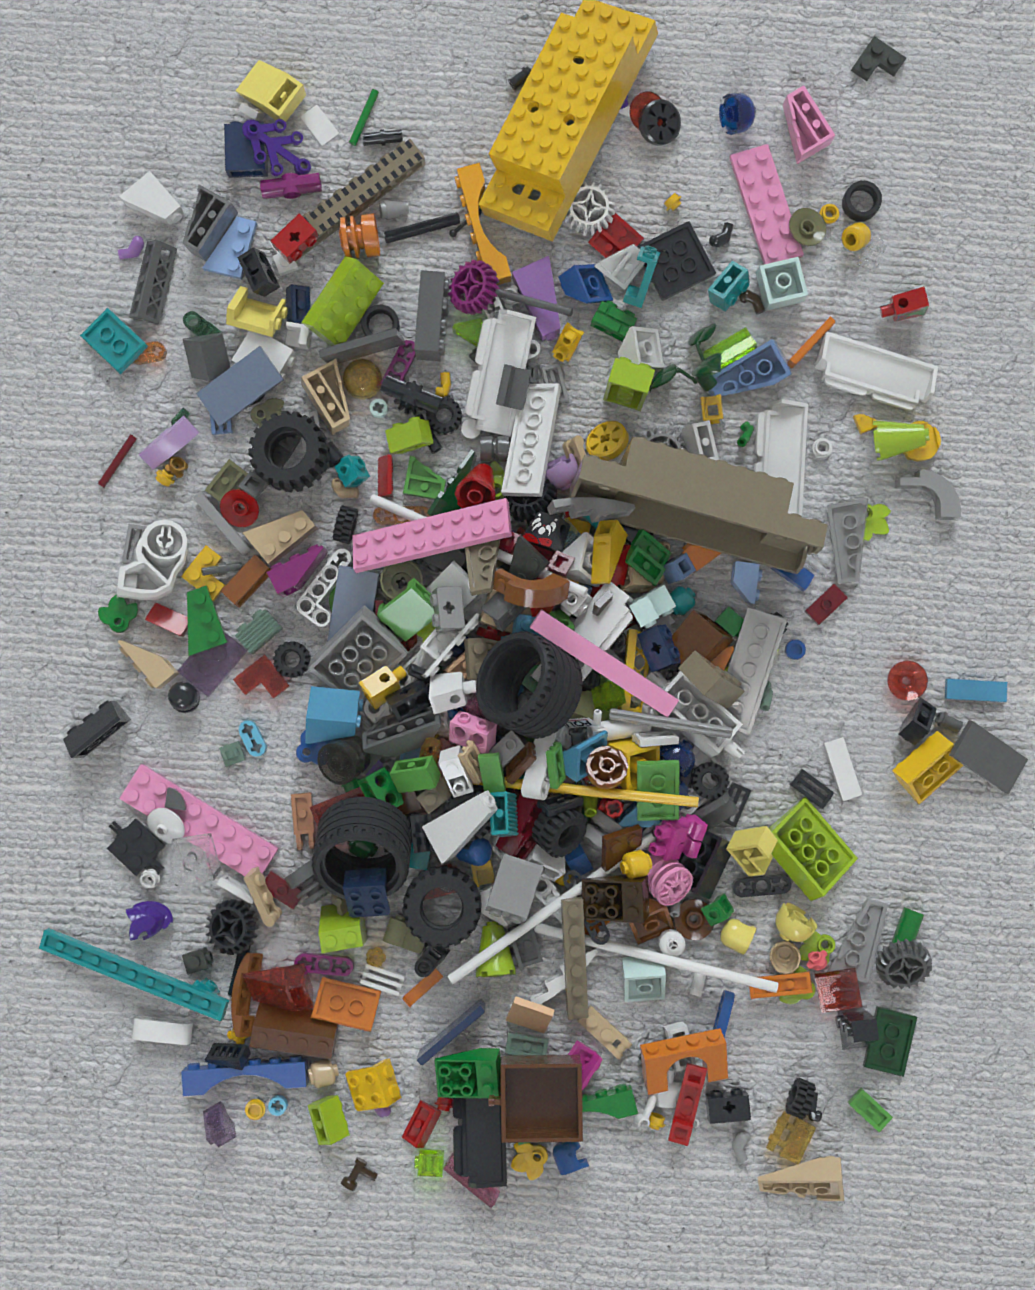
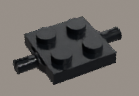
[107,818,166,876]

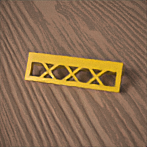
[620,629,649,713]

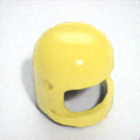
[720,919,757,955]

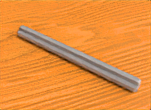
[609,708,733,739]

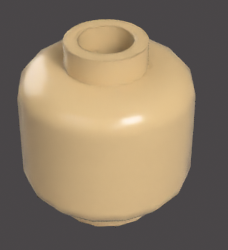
[307,1059,339,1089]

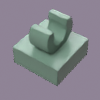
[219,741,246,767]

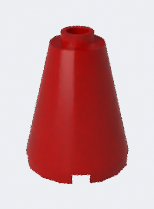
[455,463,496,509]

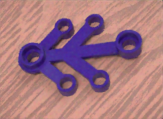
[242,119,311,177]

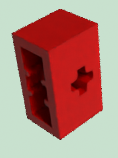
[270,213,319,264]

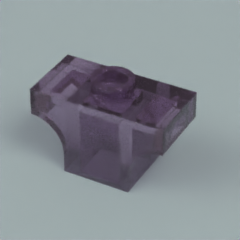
[203,1101,236,1148]

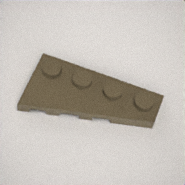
[465,539,500,596]

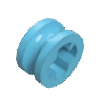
[268,1095,288,1116]

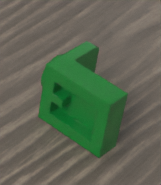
[701,893,734,926]

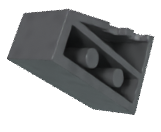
[183,185,238,261]

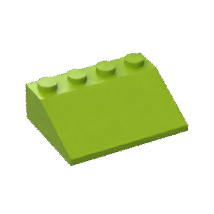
[769,797,858,901]

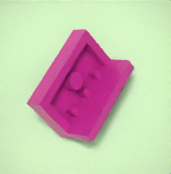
[568,1040,602,1091]

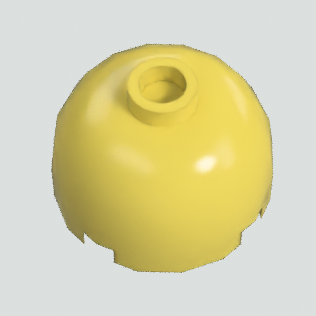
[775,902,817,942]

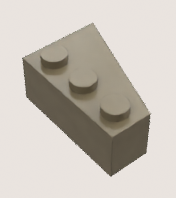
[678,651,745,709]

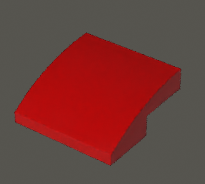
[588,213,645,258]

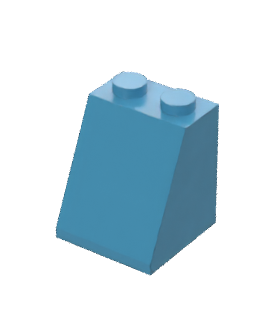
[305,686,363,744]

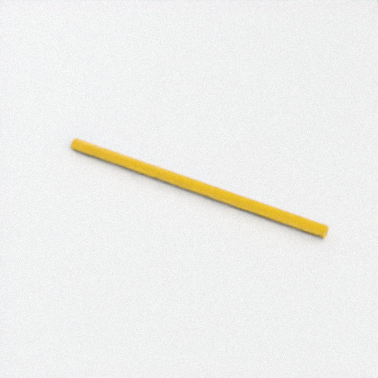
[472,777,699,808]

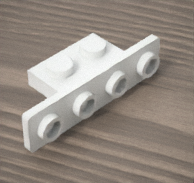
[420,613,480,678]

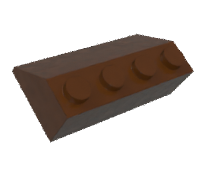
[250,1001,338,1059]

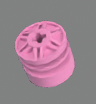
[647,854,693,906]

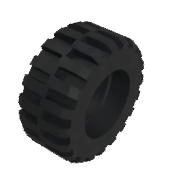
[248,411,330,493]
[402,865,482,948]

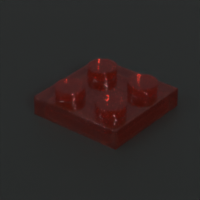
[814,968,863,1013]

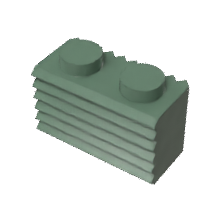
[235,609,283,654]

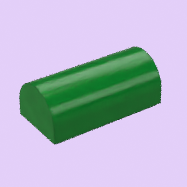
[891,907,924,943]

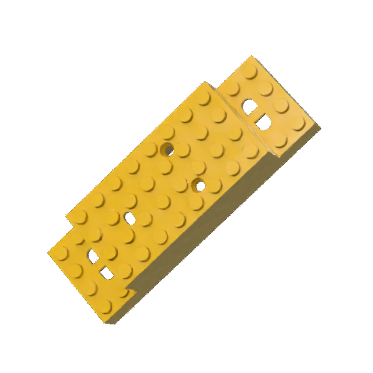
[478,0,658,242]

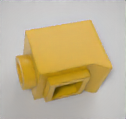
[700,394,724,424]

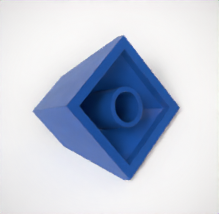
[558,264,613,304]

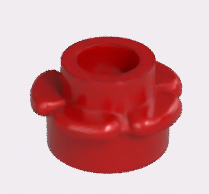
[435,1097,452,1112]

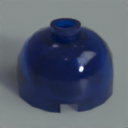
[719,93,756,135]
[660,739,696,778]

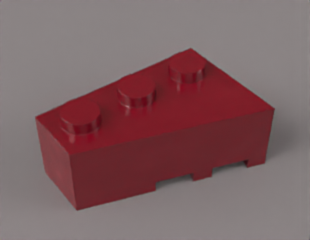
[495,793,542,860]

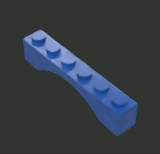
[181,1055,309,1096]

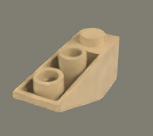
[118,640,179,689]

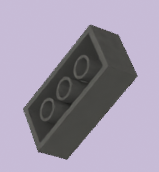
[414,270,450,362]

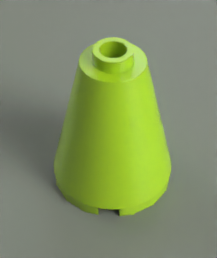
[873,421,930,461]
[475,921,516,978]

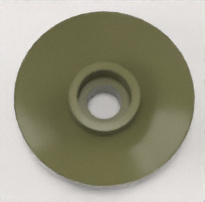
[789,208,826,246]

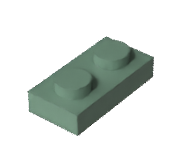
[505,1031,549,1055]

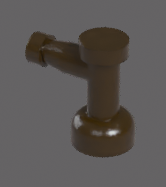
[341,1157,378,1191]

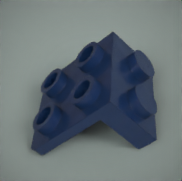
[343,868,390,918]

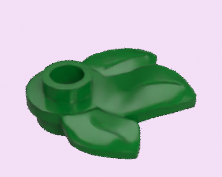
[98,594,138,633]

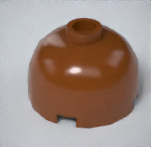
[585,746,628,790]

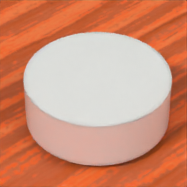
[461,419,481,440]

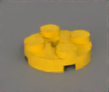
[903,421,941,462]

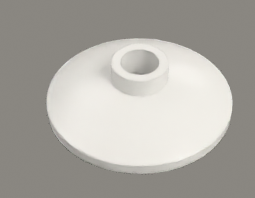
[147,808,185,844]

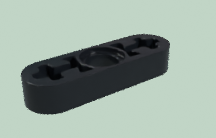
[732,874,792,897]

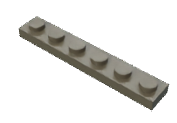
[561,897,589,1020]

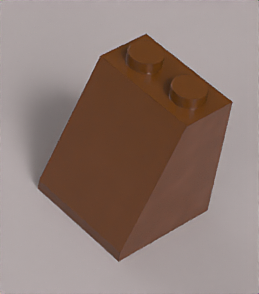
[672,610,734,665]

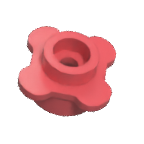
[807,950,828,971]

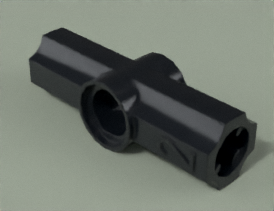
[380,375,443,414]

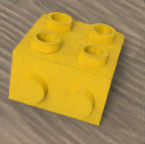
[345,1058,402,1111]

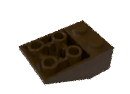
[581,875,650,923]

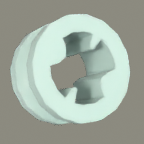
[369,399,388,418]

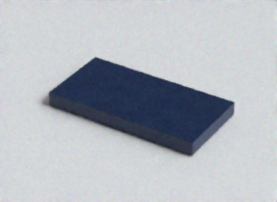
[417,998,486,1066]

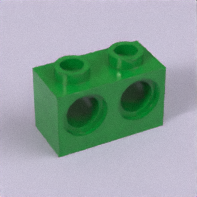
[357,767,404,807]

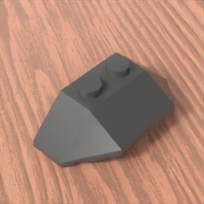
[362,706,441,757]

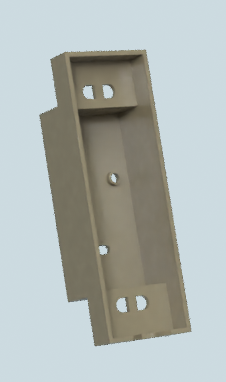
[568,437,828,574]

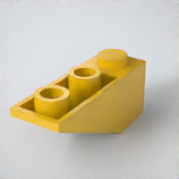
[591,520,628,584]

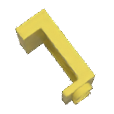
[226,286,288,337]

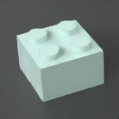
[756,257,808,311]

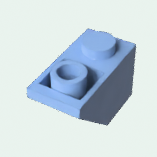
[730,561,762,606]

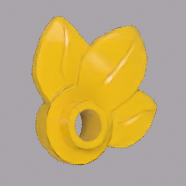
[511,1142,548,1180]

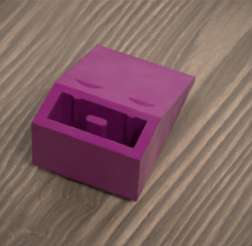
[267,544,328,598]

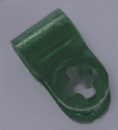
[183,311,222,336]

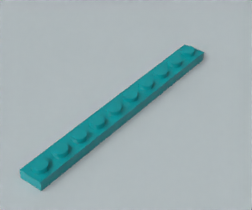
[39,928,230,1021]

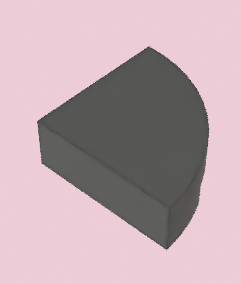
[165,787,187,810]

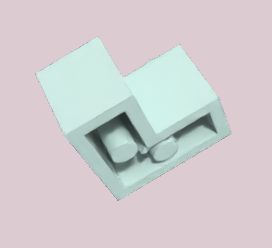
[628,584,676,628]

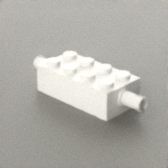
[646,671,745,761]

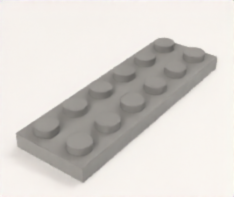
[724,607,788,735]

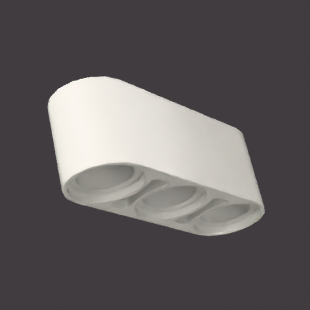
[132,1016,193,1045]

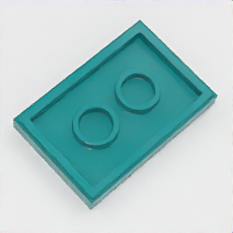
[80,307,148,375]

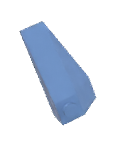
[708,339,792,396]

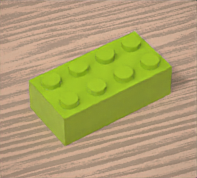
[301,256,384,346]
[603,357,655,412]

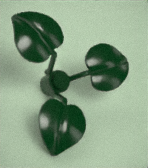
[649,323,722,393]

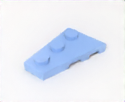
[202,217,257,280]

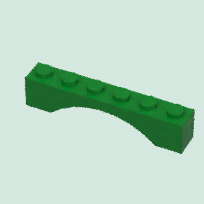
[518,1084,638,1145]

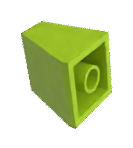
[318,904,368,953]

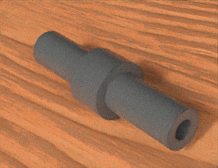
[201,562,243,576]

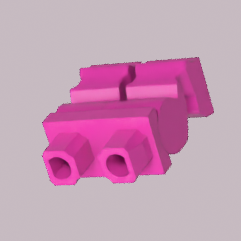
[648,814,708,861]

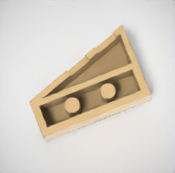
[243,510,318,566]

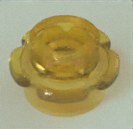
[366,947,386,967]

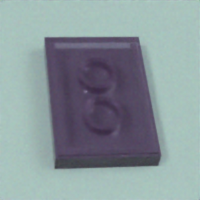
[177,631,248,697]

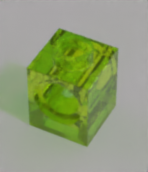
[591,681,626,711]
[414,1149,444,1177]

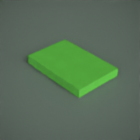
[637,760,679,821]

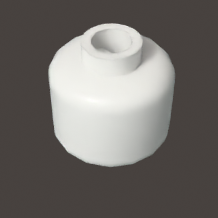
[658,929,686,957]

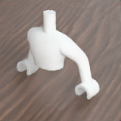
[634,1068,699,1128]

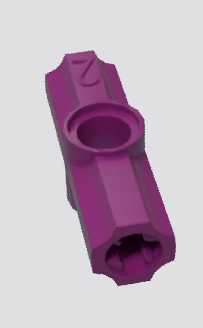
[260,173,322,199]

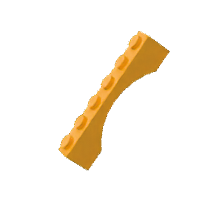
[454,163,511,285]

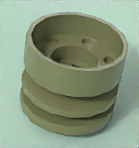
[380,561,423,602]

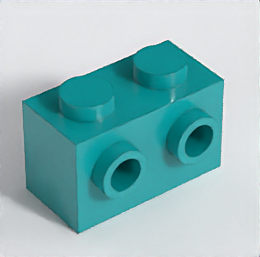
[708,261,750,312]

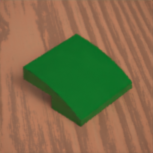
[625,529,672,586]

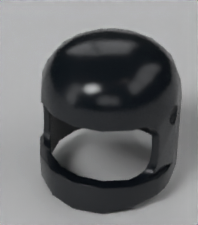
[168,681,200,714]

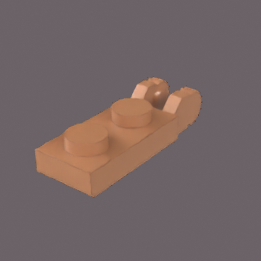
[291,792,315,851]

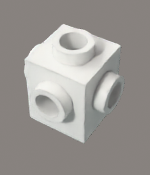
[560,592,593,617]

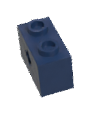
[637,624,681,673]

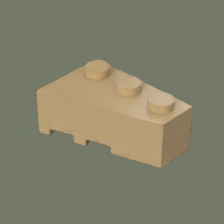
[301,359,350,435]

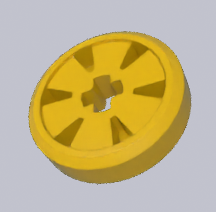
[585,421,629,461]

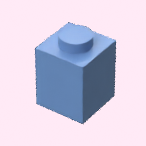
[663,553,696,584]

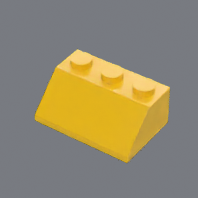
[892,731,964,804]

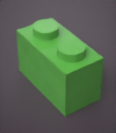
[390,756,441,793]

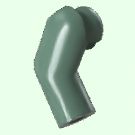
[760,681,773,711]

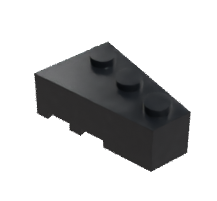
[835,1007,879,1050]

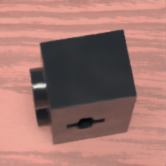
[385,679,431,722]
[705,1088,751,1124]

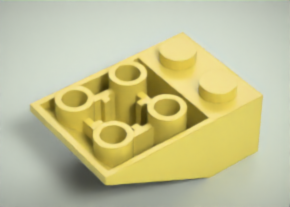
[235,60,306,122]

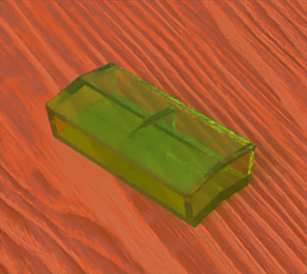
[703,327,757,374]

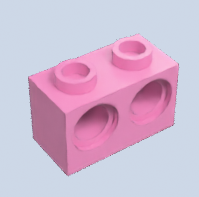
[449,711,497,754]

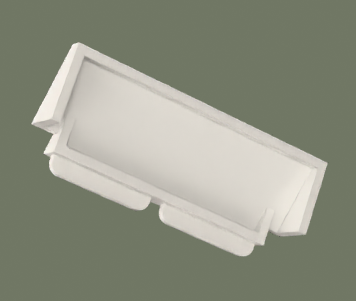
[464,310,536,437]
[814,332,938,411]
[754,399,808,516]
[531,582,634,682]

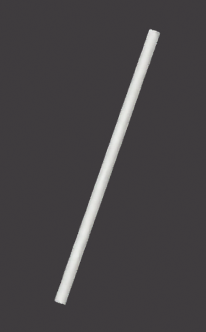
[370,494,588,598]
[448,833,656,984]
[535,923,778,993]

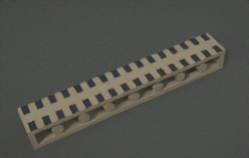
[293,139,426,257]

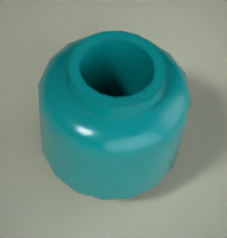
[670,586,696,616]

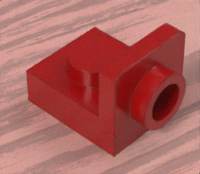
[476,626,510,641]

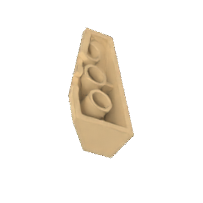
[758,1156,844,1201]

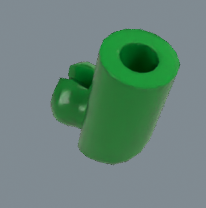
[737,421,754,447]

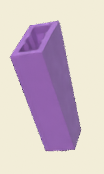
[512,256,561,342]

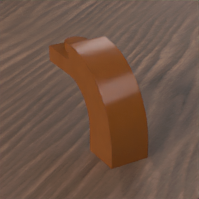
[493,568,570,608]

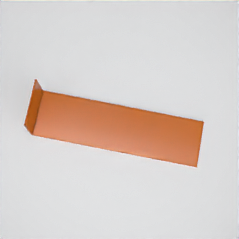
[402,968,443,1007]

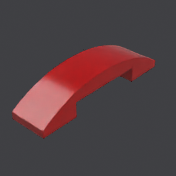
[668,1063,707,1146]

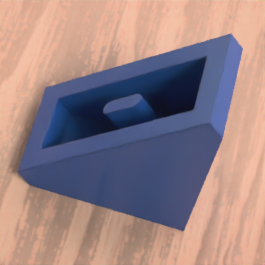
[565,843,593,878]

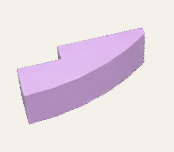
[138,416,199,469]

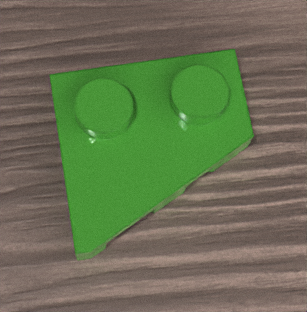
[403,456,446,500]

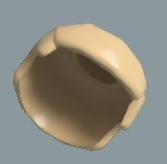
[769,940,801,974]

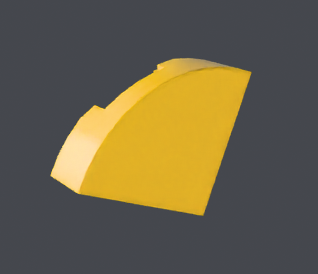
[853,414,877,435]

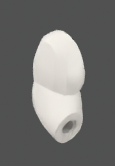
[117,520,188,600]

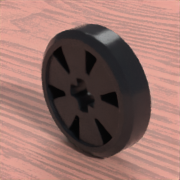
[638,99,681,146]

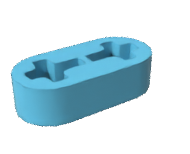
[239,720,267,757]

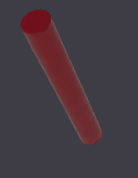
[97,434,137,488]

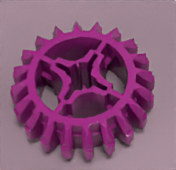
[448,259,500,315]

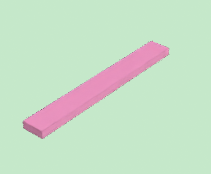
[530,610,679,717]

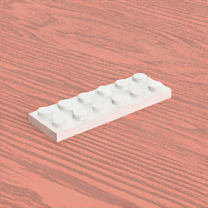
[501,383,561,497]

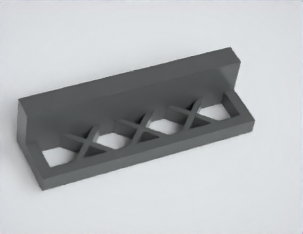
[129,240,177,325]

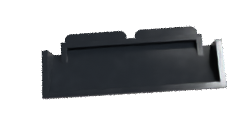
[452,1057,507,1189]

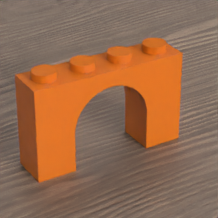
[640,1028,728,1095]

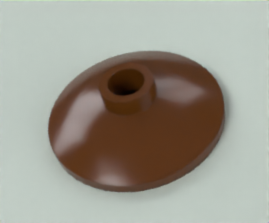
[674,899,714,940]

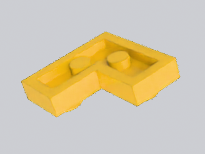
[181,545,225,601]

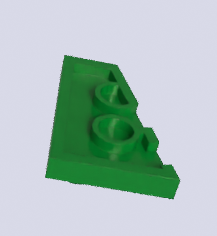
[187,586,228,656]

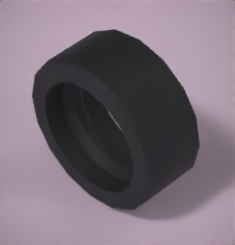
[842,180,882,222]
[361,304,400,336]

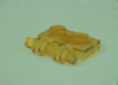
[766,1110,816,1165]

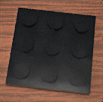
[636,221,716,301]

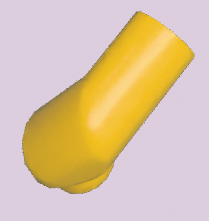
[435,372,451,398]

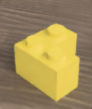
[726,826,778,876]

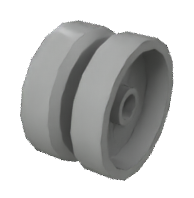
[585,809,624,850]

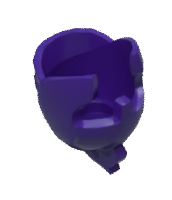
[126,901,173,941]

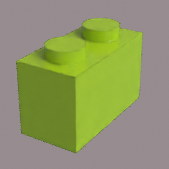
[385,417,434,455]
[307,1095,350,1145]

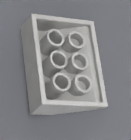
[308,605,408,699]

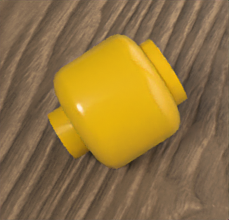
[841,222,871,251]
[620,850,652,879]

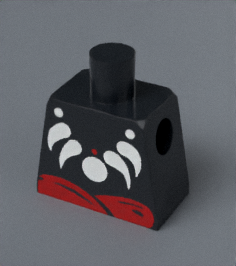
[523,511,570,553]

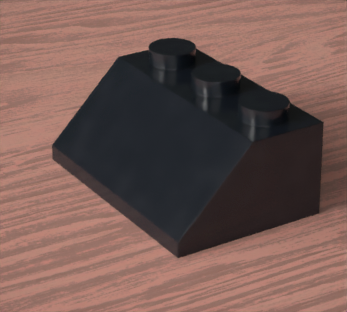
[63,700,131,758]
[677,830,731,900]

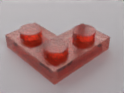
[233,654,290,699]

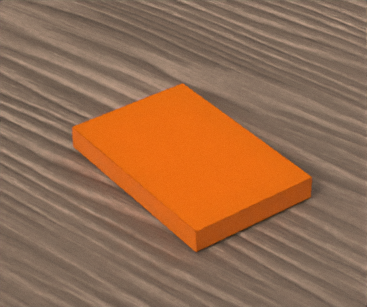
[311,977,381,1032]

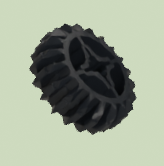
[504,479,557,523]
[205,899,260,955]

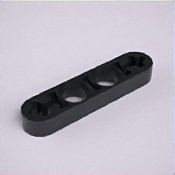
[563,870,610,945]

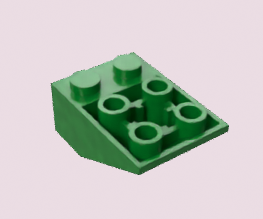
[434,1048,501,1098]

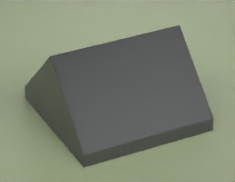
[182,332,231,381]

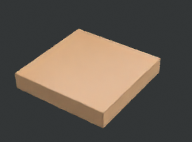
[506,996,554,1034]

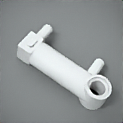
[587,703,667,741]

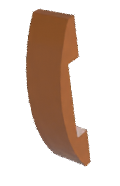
[231,953,263,1037]

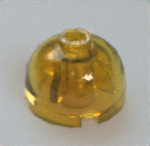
[343,359,383,400]

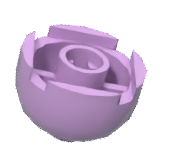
[545,453,578,491]

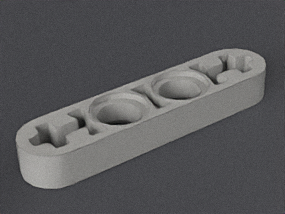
[193,491,252,556]

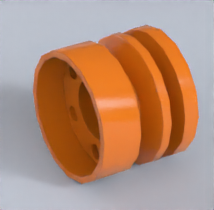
[339,213,380,259]

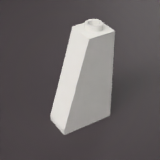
[422,790,498,864]

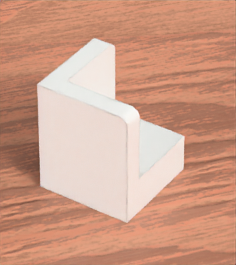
[285,322,312,350]

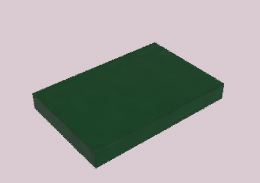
[863,1006,918,1077]

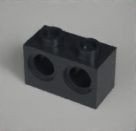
[237,247,280,297]

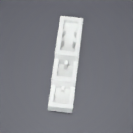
[530,947,598,1004]

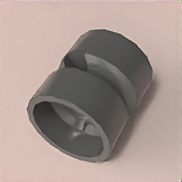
[480,435,509,462]

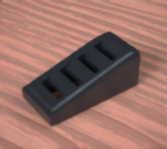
[205,1043,251,1070]

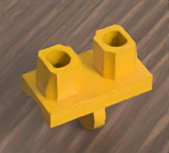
[552,322,584,362]

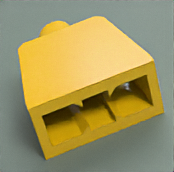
[359,666,408,710]

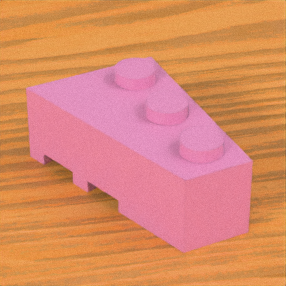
[783,85,835,164]

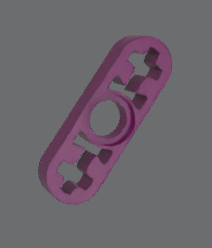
[381,340,416,384]
[294,952,354,976]

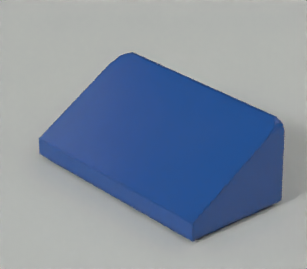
[770,567,815,591]

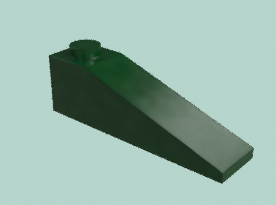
[427,449,477,517]

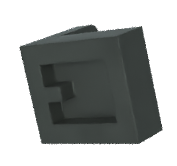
[182,947,214,975]

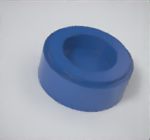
[785,640,806,660]

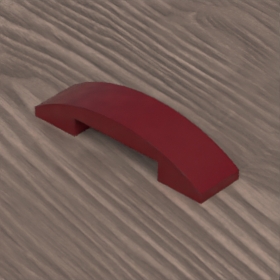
[499,531,575,576]

